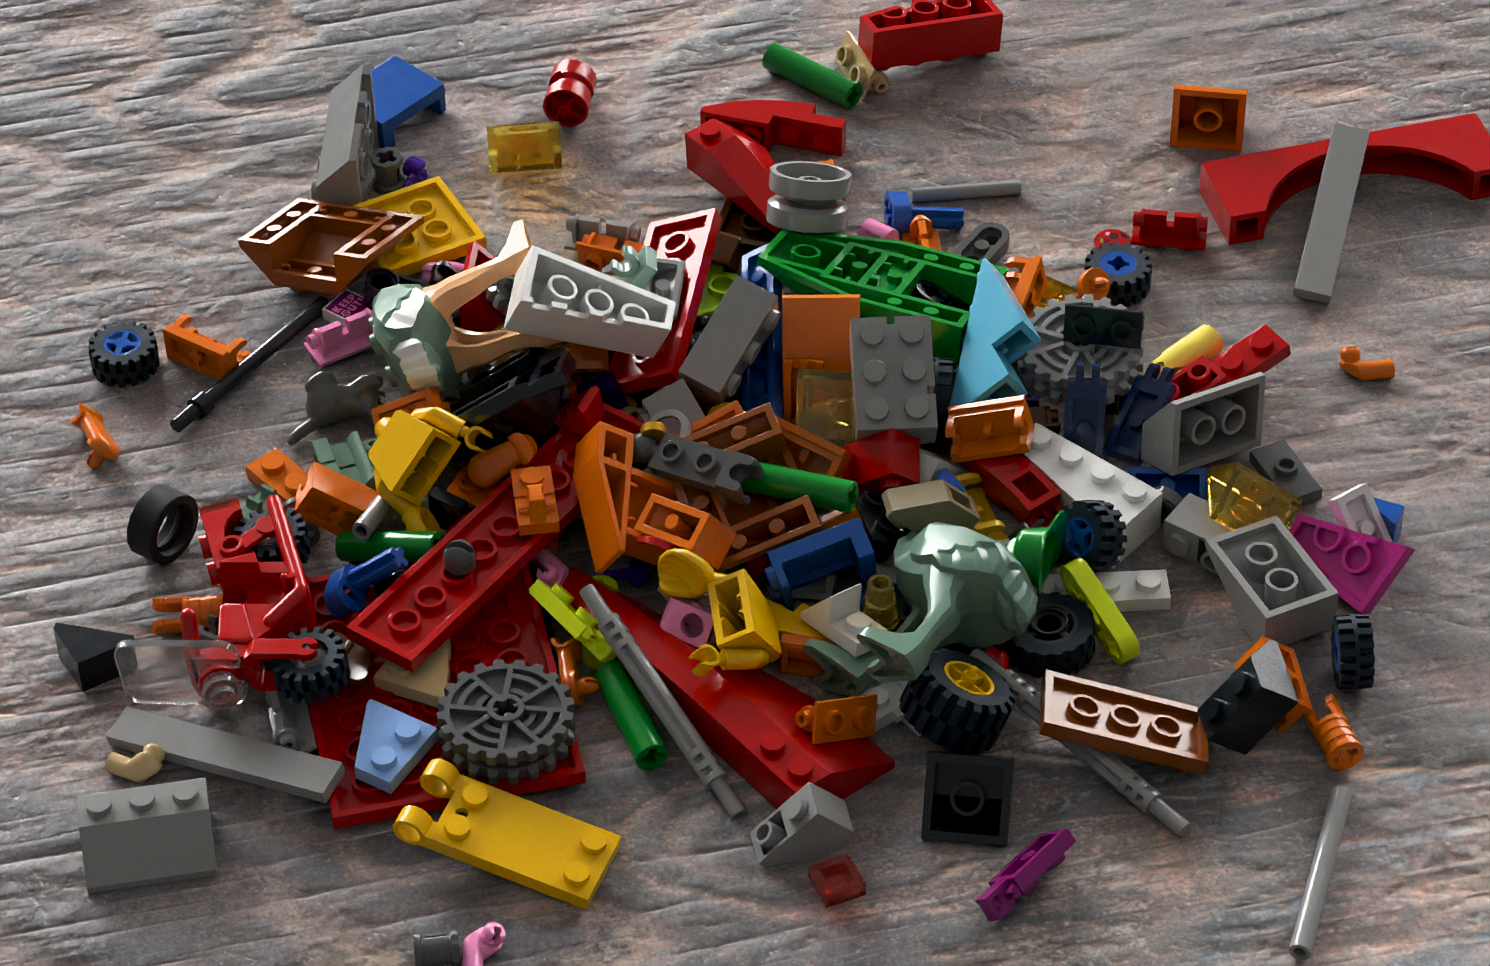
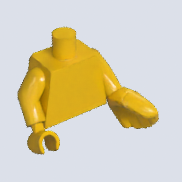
[368,407,493,531]
[657,548,782,677]

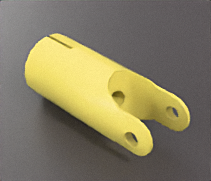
[1151,324,1223,378]

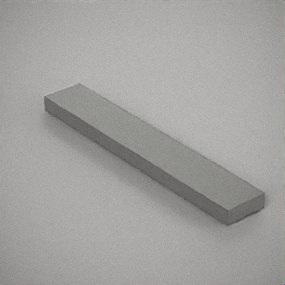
[1292,122,1370,304]
[106,706,346,803]

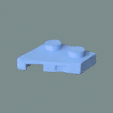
[354,699,439,794]

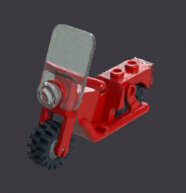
[114,495,351,710]

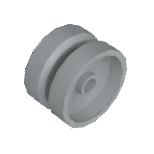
[766,161,852,233]

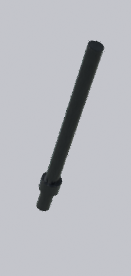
[170,296,329,432]

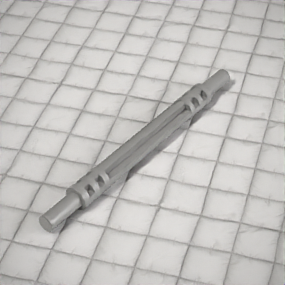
[579,584,747,819]
[970,648,1191,837]

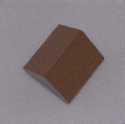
[711,231,742,272]

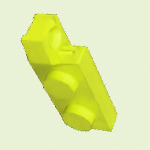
[529,579,616,663]

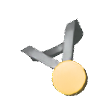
[640,409,692,443]

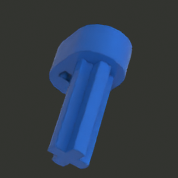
[883,191,964,233]
[323,547,408,620]

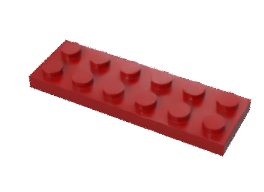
[604,208,722,397]

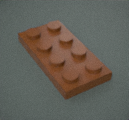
[1039,669,1209,775]

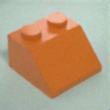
[1170,84,1247,152]

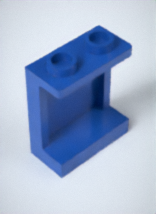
[372,56,446,148]
[764,517,878,612]

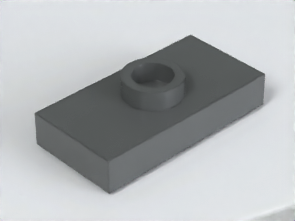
[1249,440,1323,510]

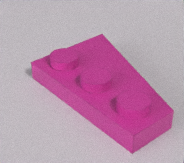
[1288,513,1415,615]

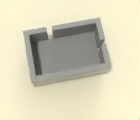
[849,315,938,444]

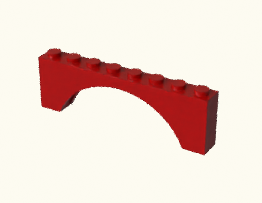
[1199,113,1490,245]

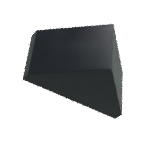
[53,622,139,692]

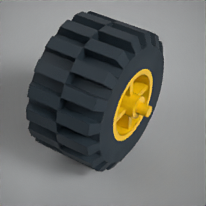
[899,648,1016,754]

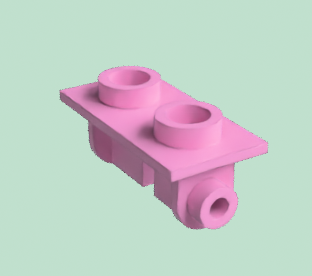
[303,308,373,368]

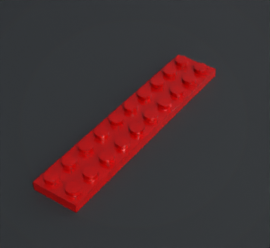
[346,403,646,673]

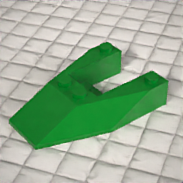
[757,229,1009,369]

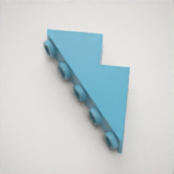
[950,258,1042,406]

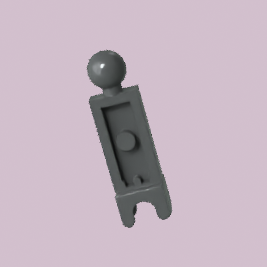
[633,433,764,505]

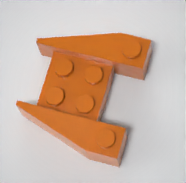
[573,421,679,574]

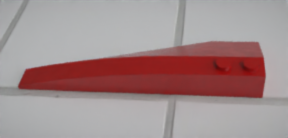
[562,567,895,809]

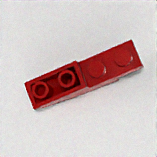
[700,100,846,156]
[1171,324,1291,402]
[960,454,1064,527]

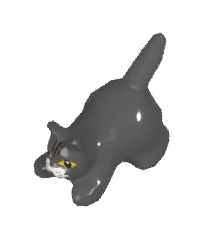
[287,371,386,446]

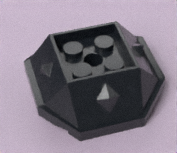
[450,347,577,465]

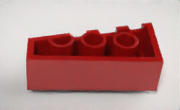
[858,0,1003,71]

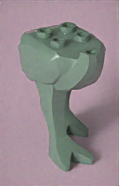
[803,522,1038,696]

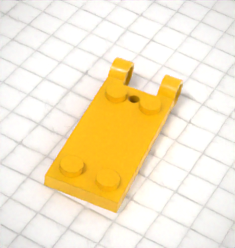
[393,759,622,910]

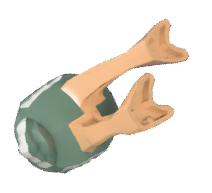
[368,219,563,397]

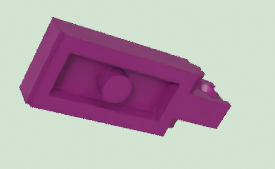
[975,829,1076,922]

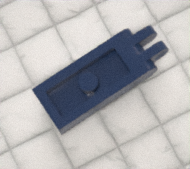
[1064,362,1108,459]
[1103,363,1175,466]

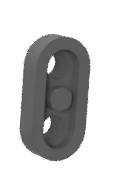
[953,222,1010,265]

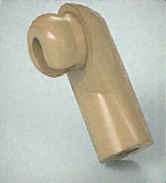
[105,743,165,783]

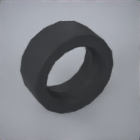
[127,484,199,565]

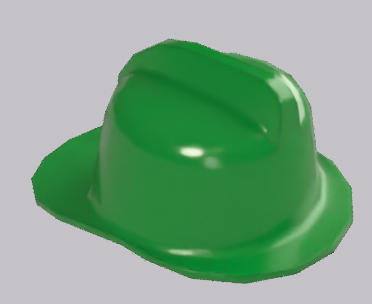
[1007,510,1068,596]

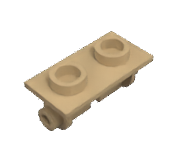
[835,31,889,100]

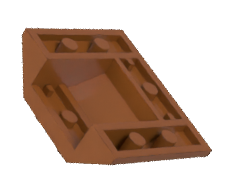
[238,198,424,297]
[670,402,822,573]

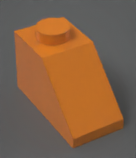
[634,493,737,570]

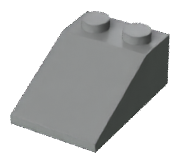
[1205,515,1339,645]

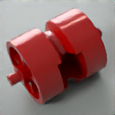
[543,60,597,127]

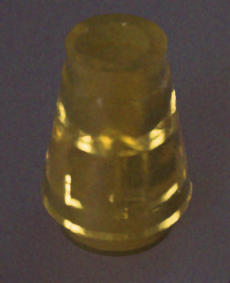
[861,574,901,632]

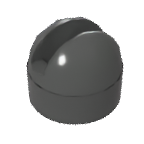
[443,539,477,576]

